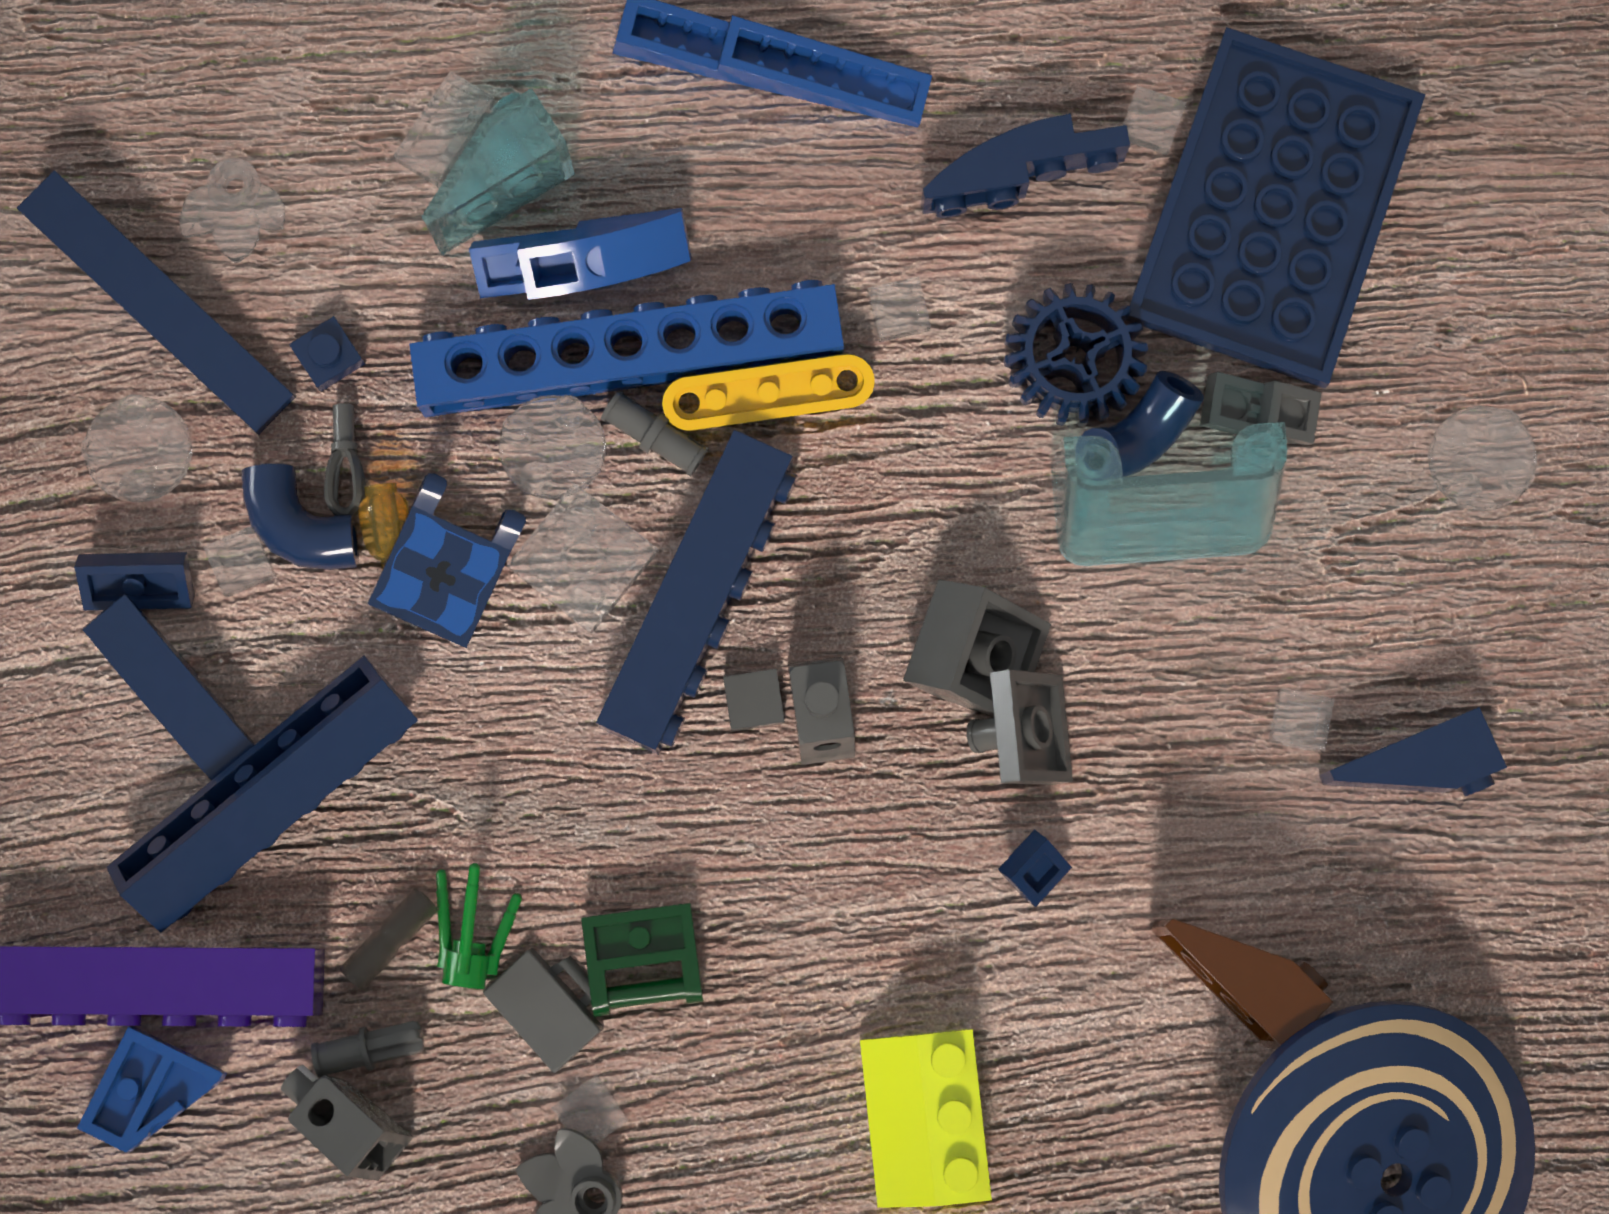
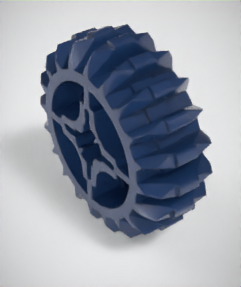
[1003,283,1148,427]

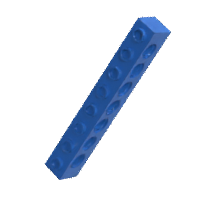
[409,280,844,417]

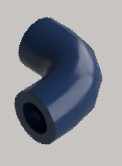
[1075,371,1204,482]
[241,464,359,570]

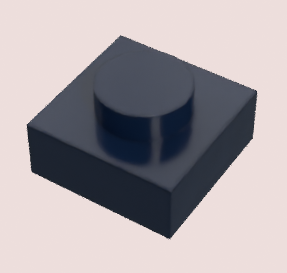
[289,316,365,392]
[998,829,1072,907]

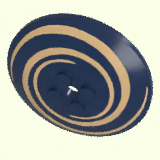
[1219,1001,1535,1214]

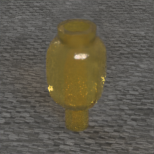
[358,483,410,572]

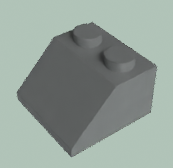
[903,579,1051,717]

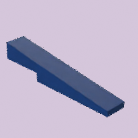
[612,0,932,128]

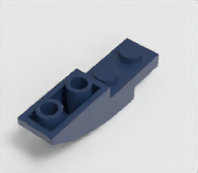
[921,113,1130,218]

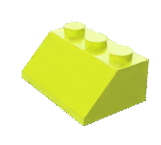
[860,1028,992,1208]

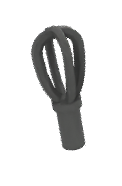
[324,403,367,517]

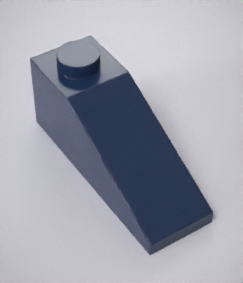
[1319,707,1507,797]

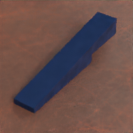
[17,170,296,435]

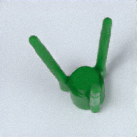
[436,863,522,989]

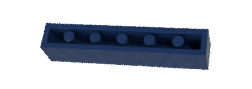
[596,430,798,755]
[106,655,418,933]

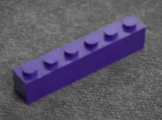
[0,946,325,1027]

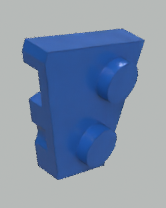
[77,1026,228,1153]

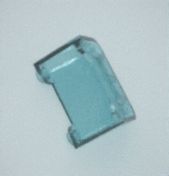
[1051,422,1287,566]

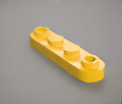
[662,354,875,431]

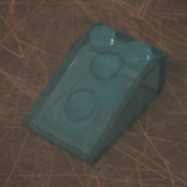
[421,88,575,256]

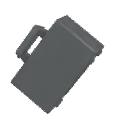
[483,948,604,1073]

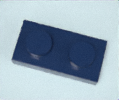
[74,552,195,611]

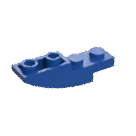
[469,208,692,300]

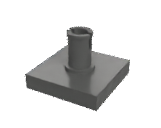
[967,669,1073,785]

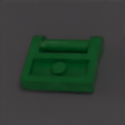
[581,903,704,1017]

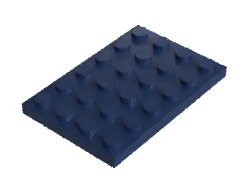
[1126,27,1426,389]

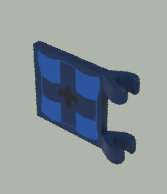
[367,473,526,648]

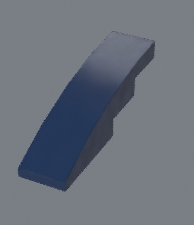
[82,593,255,780]

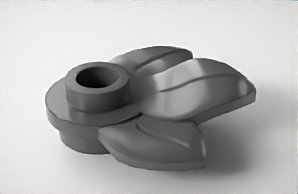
[516,1128,623,1214]

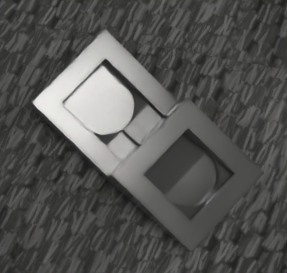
[1200,371,1322,445]

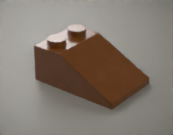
[1150,918,1333,1049]

